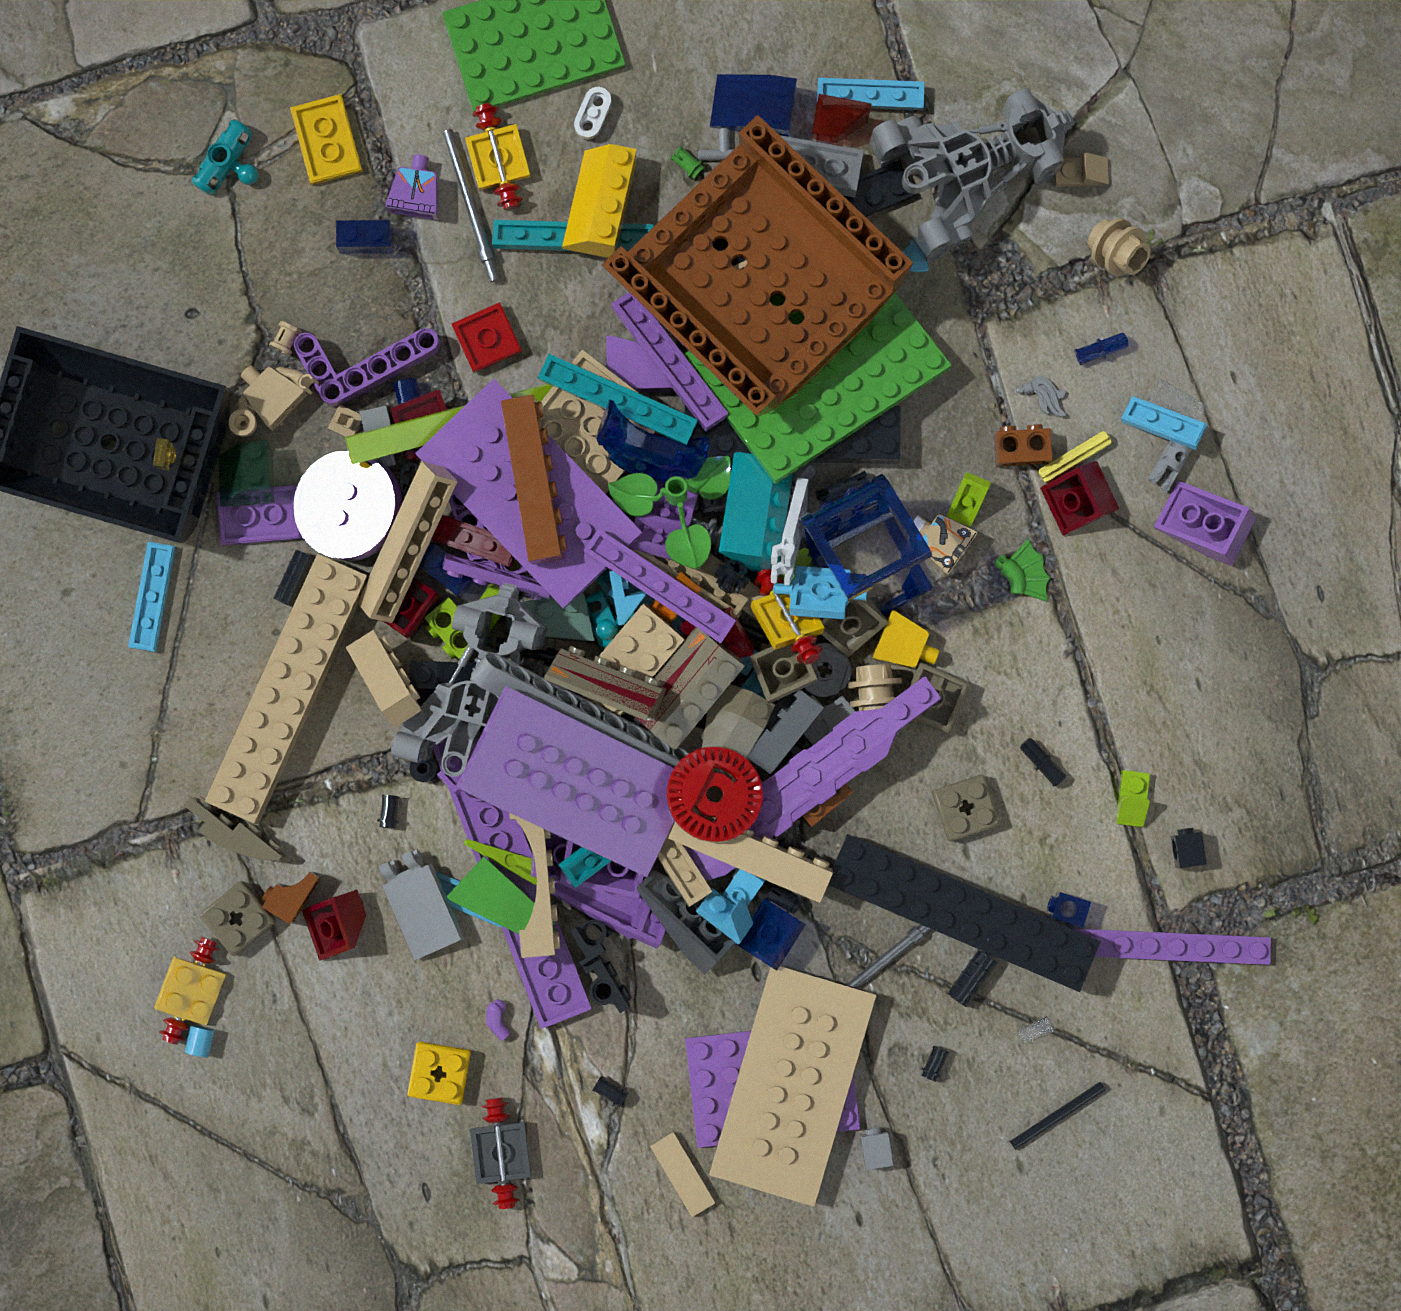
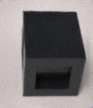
[1170,828,1207,868]

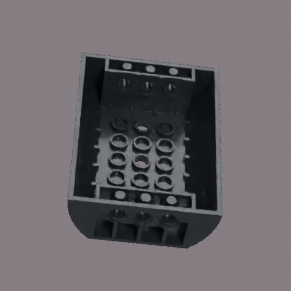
[0,326,230,543]

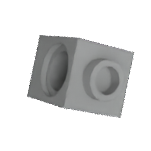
[860,1127,893,1170]

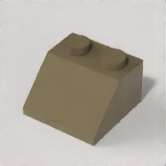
[820,579,888,657]
[750,644,818,703]

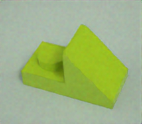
[946,472,991,527]
[1116,770,1150,827]

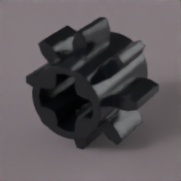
[714,560,750,594]

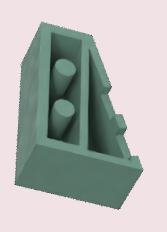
[505,591,596,644]

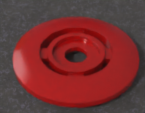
[666,747,763,842]

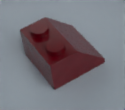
[1040,460,1119,536]

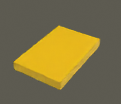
[290,94,363,185]

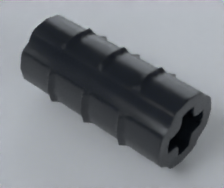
[273,550,315,608]
[947,950,998,1008]

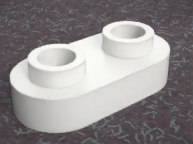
[574,87,612,140]

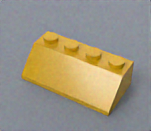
[562,144,637,258]

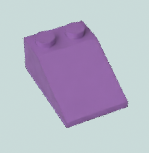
[1154,481,1256,566]

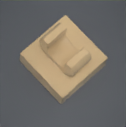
[328,404,362,437]

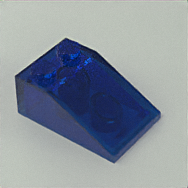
[710,74,797,137]

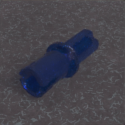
[1074,333,1129,366]

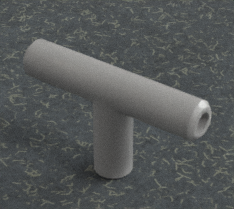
[698,128,734,161]

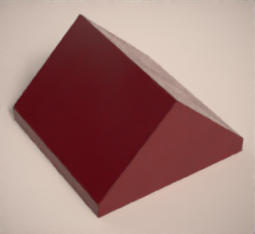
[383,577,442,641]

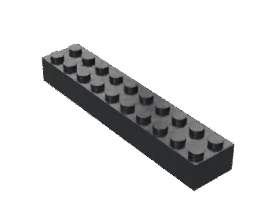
[828,834,1101,992]

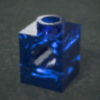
[1047,892,1091,928]

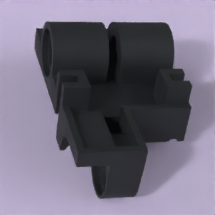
[570,920,632,1013]

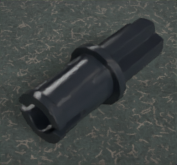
[1020,738,1067,787]

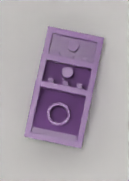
[629,451,698,560]

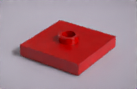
[451,302,522,374]

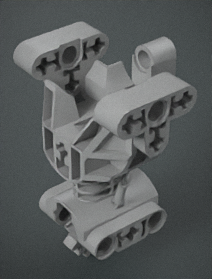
[870,88,1075,263]
[391,583,547,777]

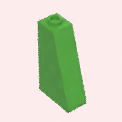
[447,856,557,935]

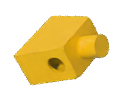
[872,610,940,669]

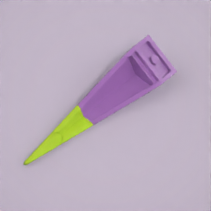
[463,839,666,949]

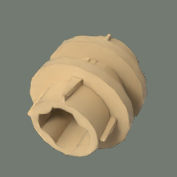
[1087,218,1151,277]
[848,664,902,711]

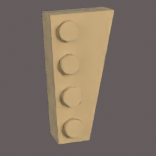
[346,630,422,728]

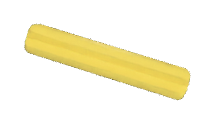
[1038,431,1112,483]

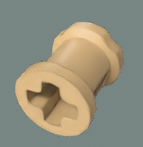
[269,321,302,356]

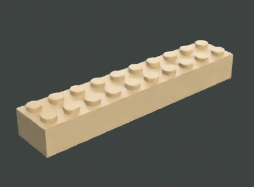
[204,554,369,824]

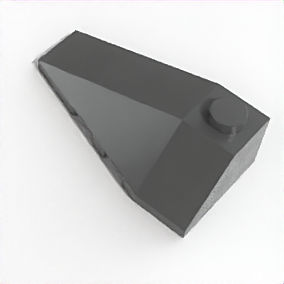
[636,870,736,975]

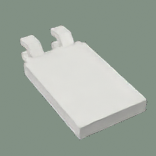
[771,478,808,585]

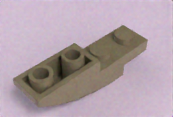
[184,796,286,861]

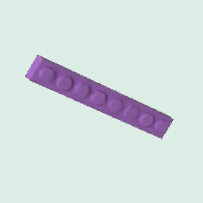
[1071,928,1271,965]

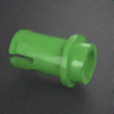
[670,146,705,180]

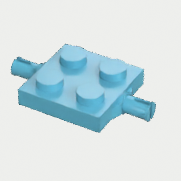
[773,566,867,619]

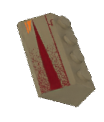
[635,627,744,750]
[544,645,667,721]

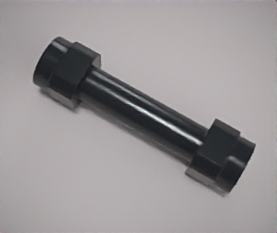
[495,638,559,667]

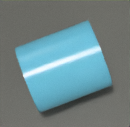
[185,1025,215,1058]

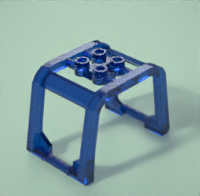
[799,474,932,615]

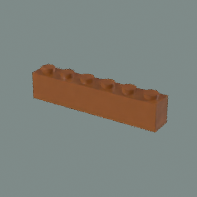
[501,394,568,565]

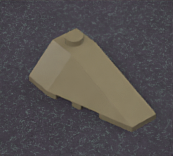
[701,684,775,803]

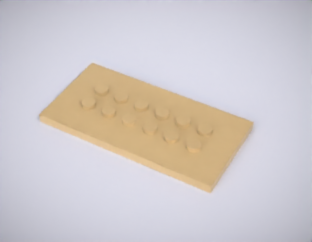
[709,963,876,1207]

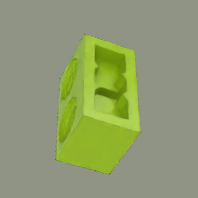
[424,598,468,660]

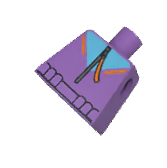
[385,154,439,221]

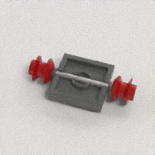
[470,1097,531,1209]

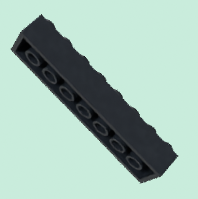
[684,405,901,464]

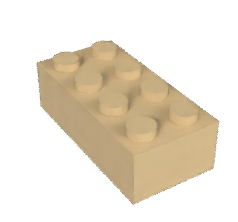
[584,603,686,717]

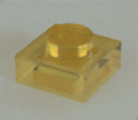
[153,438,176,470]

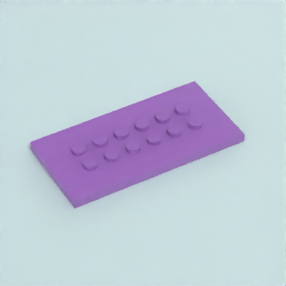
[415,378,643,609]
[456,686,674,877]

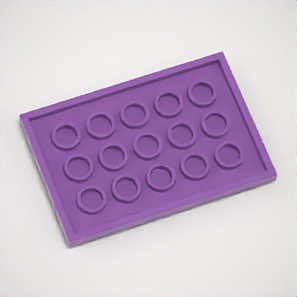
[685,1031,860,1148]

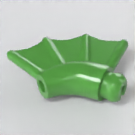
[994,539,1050,601]

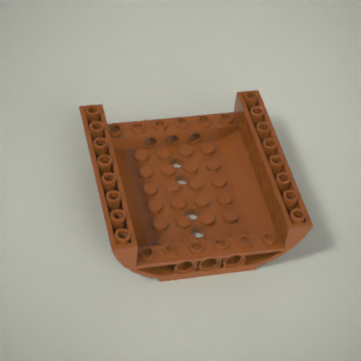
[602,115,913,416]

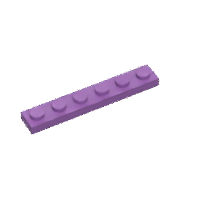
[611,292,728,431]
[583,528,736,643]

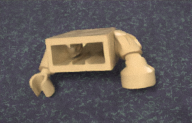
[229,365,319,437]

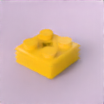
[407,1041,471,1105]

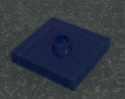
[736,898,806,971]

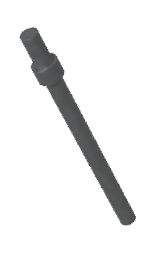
[443,129,500,283]
[845,925,931,989]

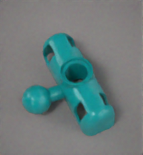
[192,119,259,196]
[585,590,623,650]

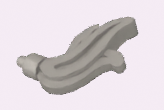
[1016,376,1066,418]

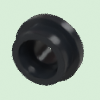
[409,757,437,782]

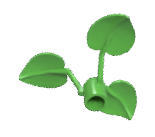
[608,456,731,569]

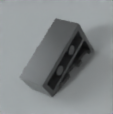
[746,690,824,774]

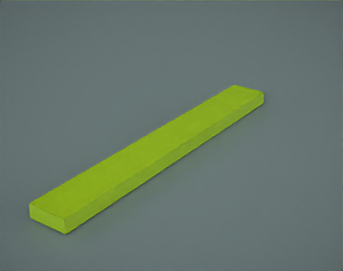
[345,384,553,464]

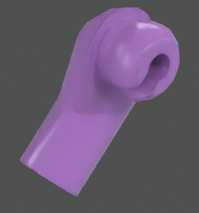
[486,999,511,1042]

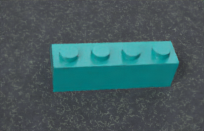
[719,452,793,572]

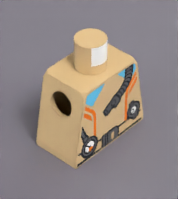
[909,514,977,577]

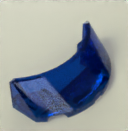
[596,399,709,482]

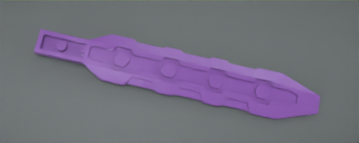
[666,676,942,881]

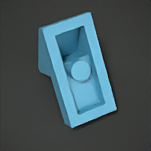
[609,569,646,625]
[696,888,753,945]

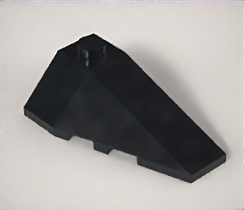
[409,661,520,707]

